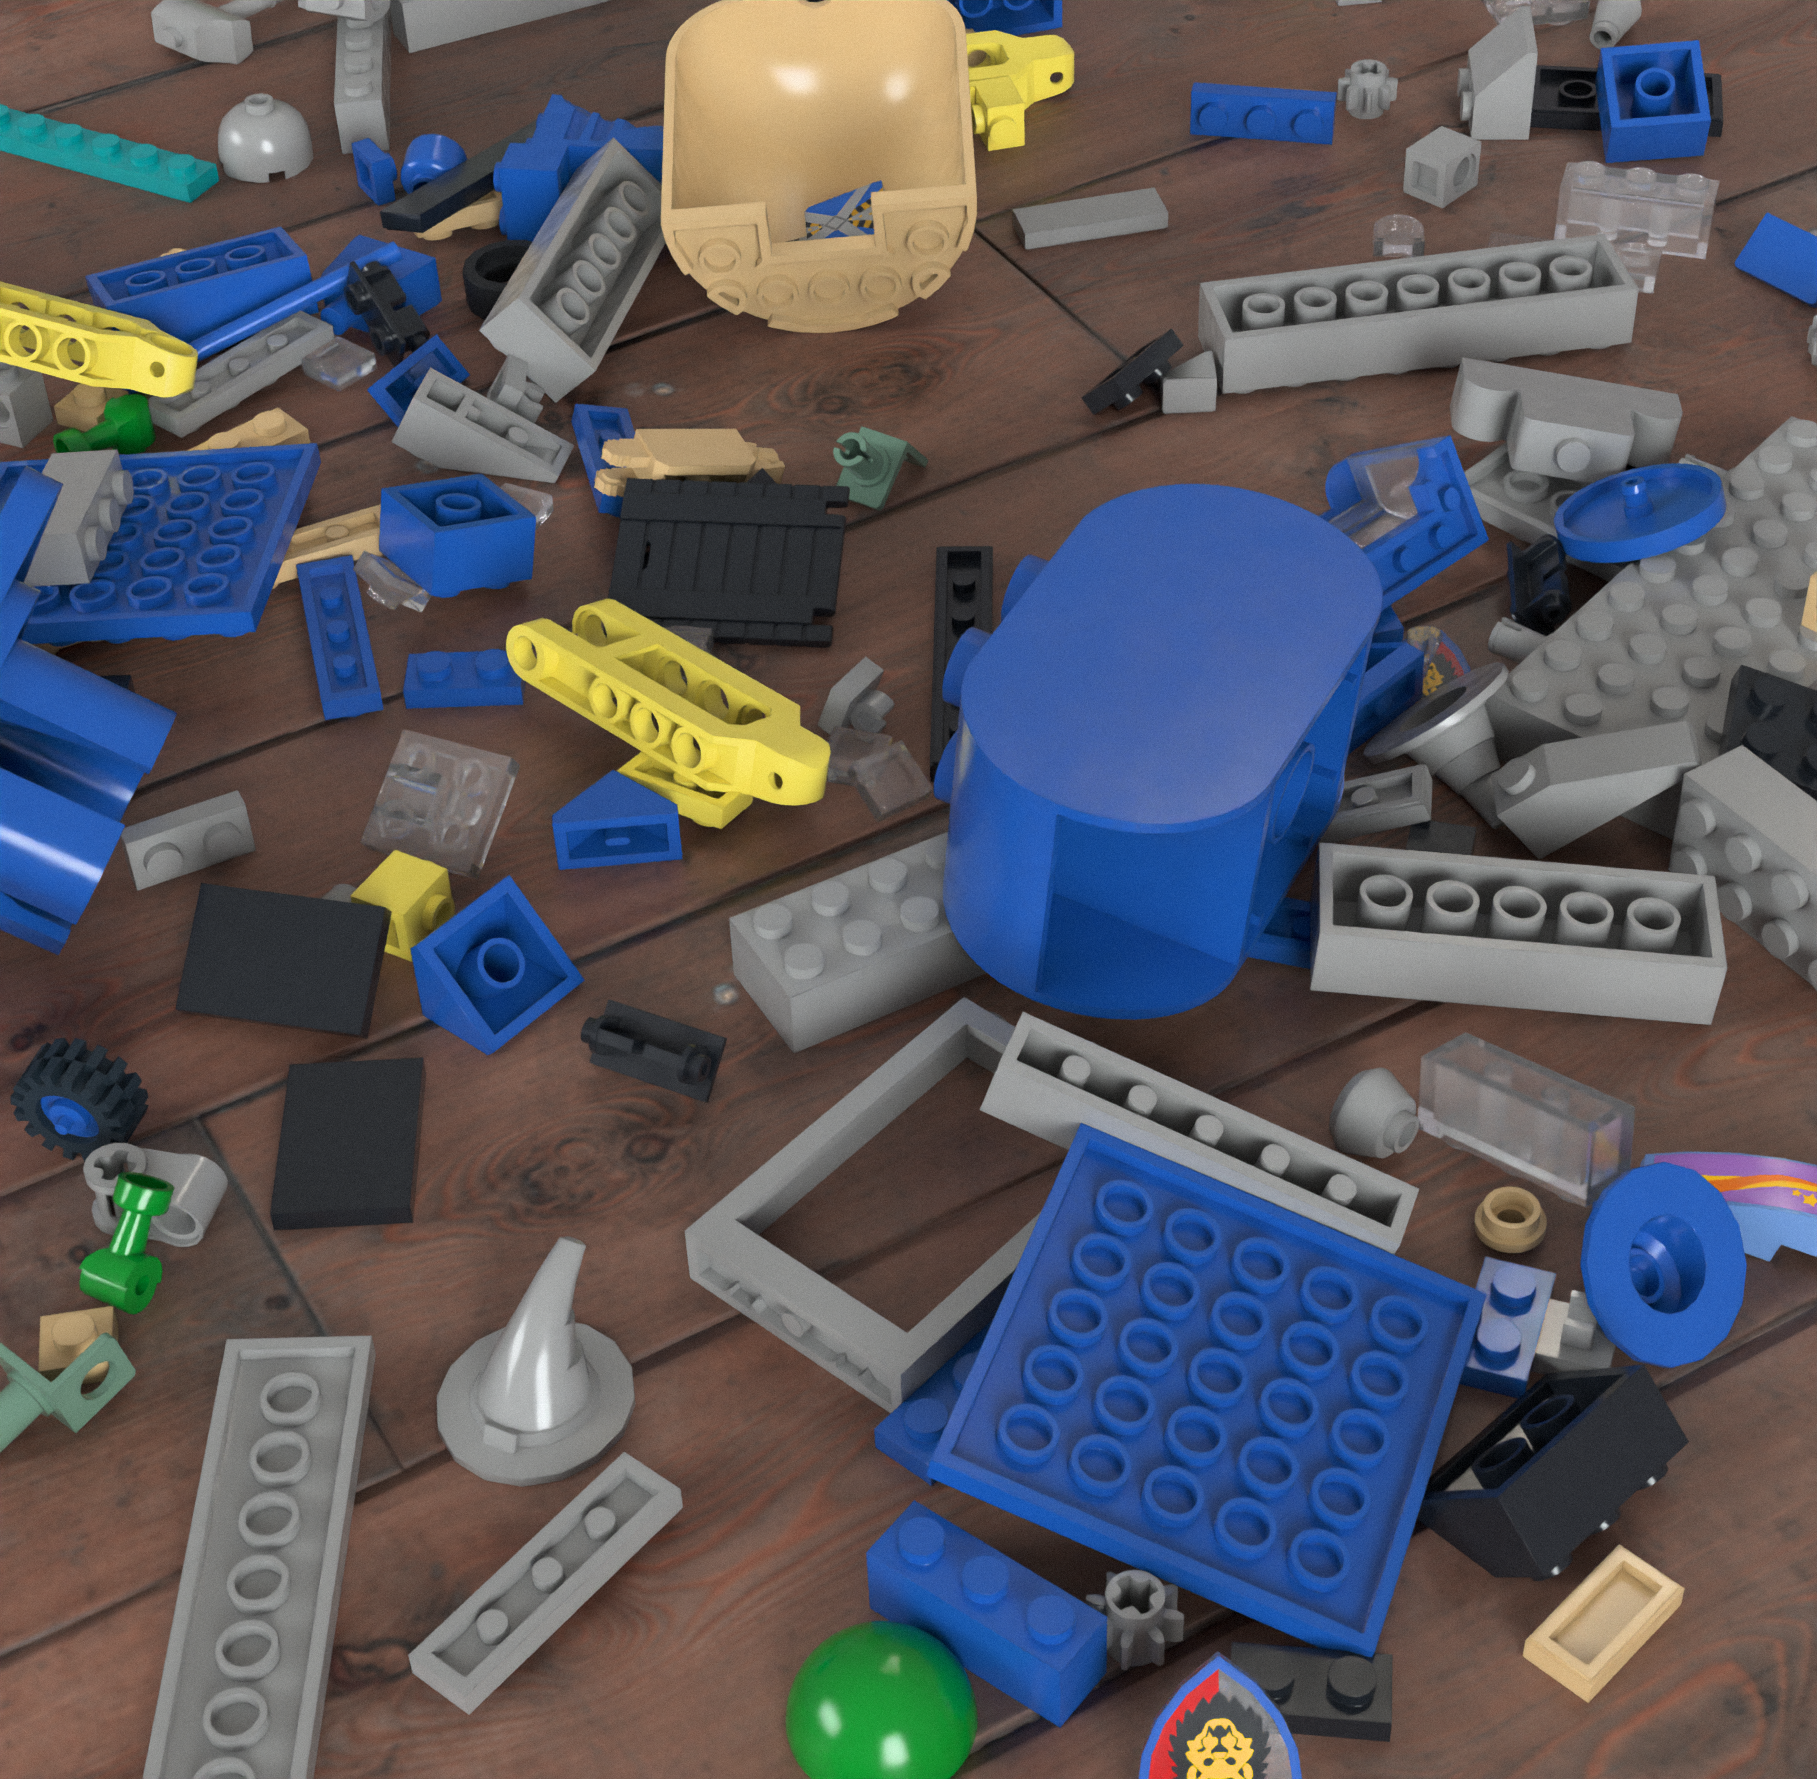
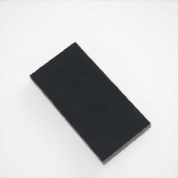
[1530,65,1723,137]

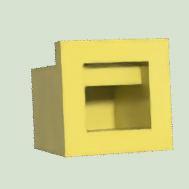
[969,76,1025,151]

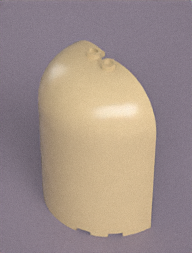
[661,0,977,333]

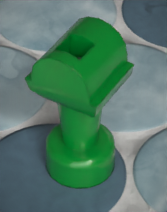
[53,394,156,454]
[79,1172,175,1315]

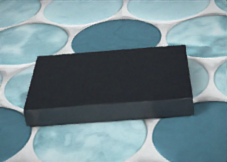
[175,883,392,1039]
[270,1057,426,1231]

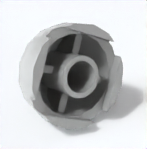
[218,93,314,183]

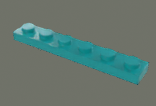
[0,104,219,203]

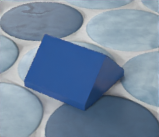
[410,875,584,1055]

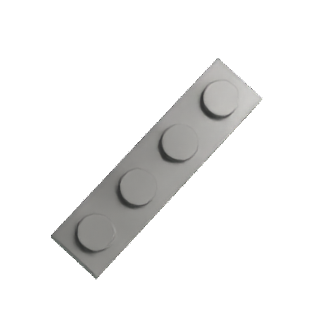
[147,311,335,438]
[408,1452,683,1715]

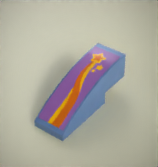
[1640,1152,1817,1262]

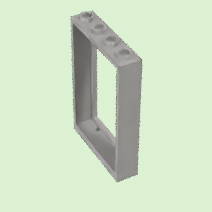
[685,997,1041,1414]

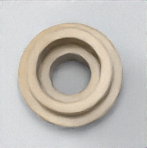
[1474,1186,1547,1253]

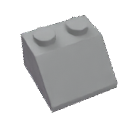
[1457,6,1538,140]

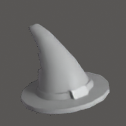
[1363,662,1509,829]
[436,1236,636,1487]

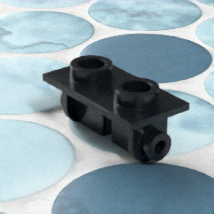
[344,261,430,367]
[1506,535,1572,636]
[581,999,727,1102]

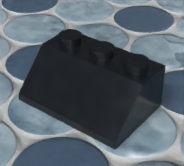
[1417,1365,1689,1581]

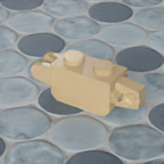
[594,429,785,497]

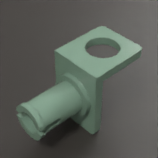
[833,426,929,511]
[0,1332,136,1453]

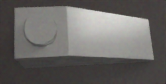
[392,367,574,483]
[1490,720,1702,859]

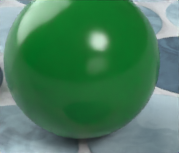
[786,1621,978,1779]

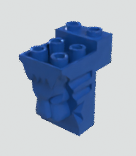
[493,94,663,242]

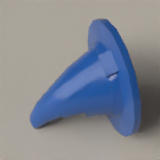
[1580,1162,1747,1368]

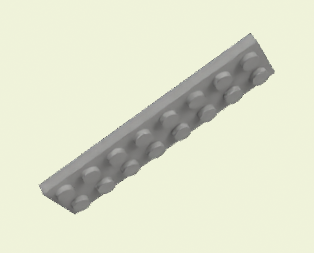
[143,1335,376,1779]

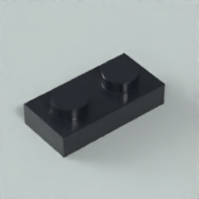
[1081,328,1184,415]
[1228,1642,1393,1742]

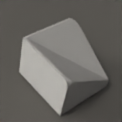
[1158,351,1217,414]

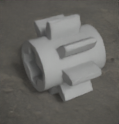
[1337,59,1398,119]
[1086,1570,1184,1670]

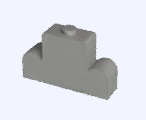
[1450,357,1683,483]

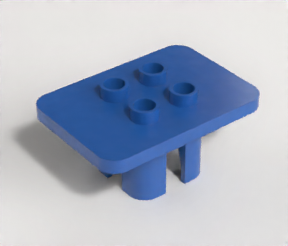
[0,466,177,955]

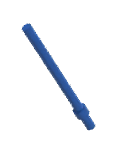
[122,241,403,394]

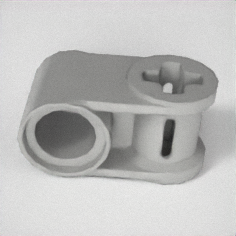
[83,1143,228,1247]

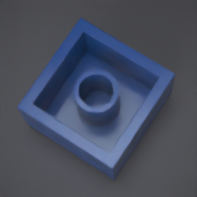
[1595,40,1711,163]
[379,473,536,598]

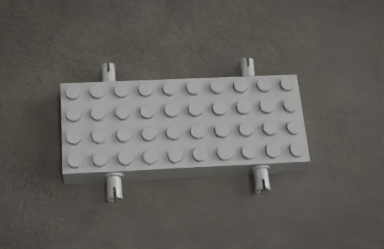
[1486,416,1817,840]

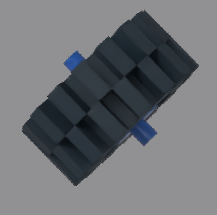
[10,1038,149,1163]

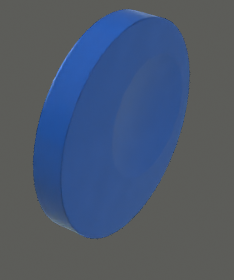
[1554,463,1727,563]

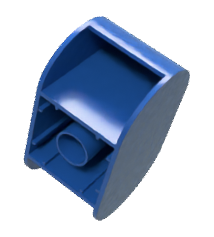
[933,484,1383,1020]

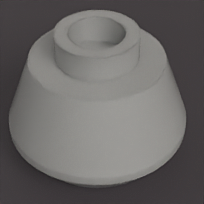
[1329,1067,1420,1158]

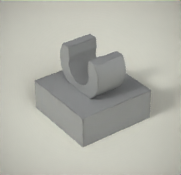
[487,354,545,424]
[817,656,895,740]
[1532,1290,1616,1375]

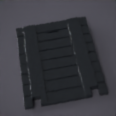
[603,478,850,648]

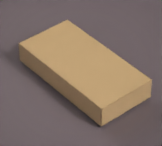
[1523,1544,1685,1703]

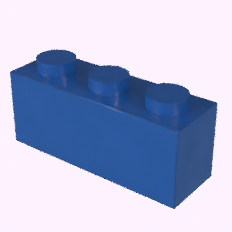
[866,1500,1107,1728]

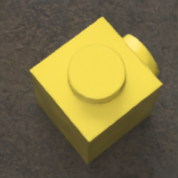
[350,850,455,962]

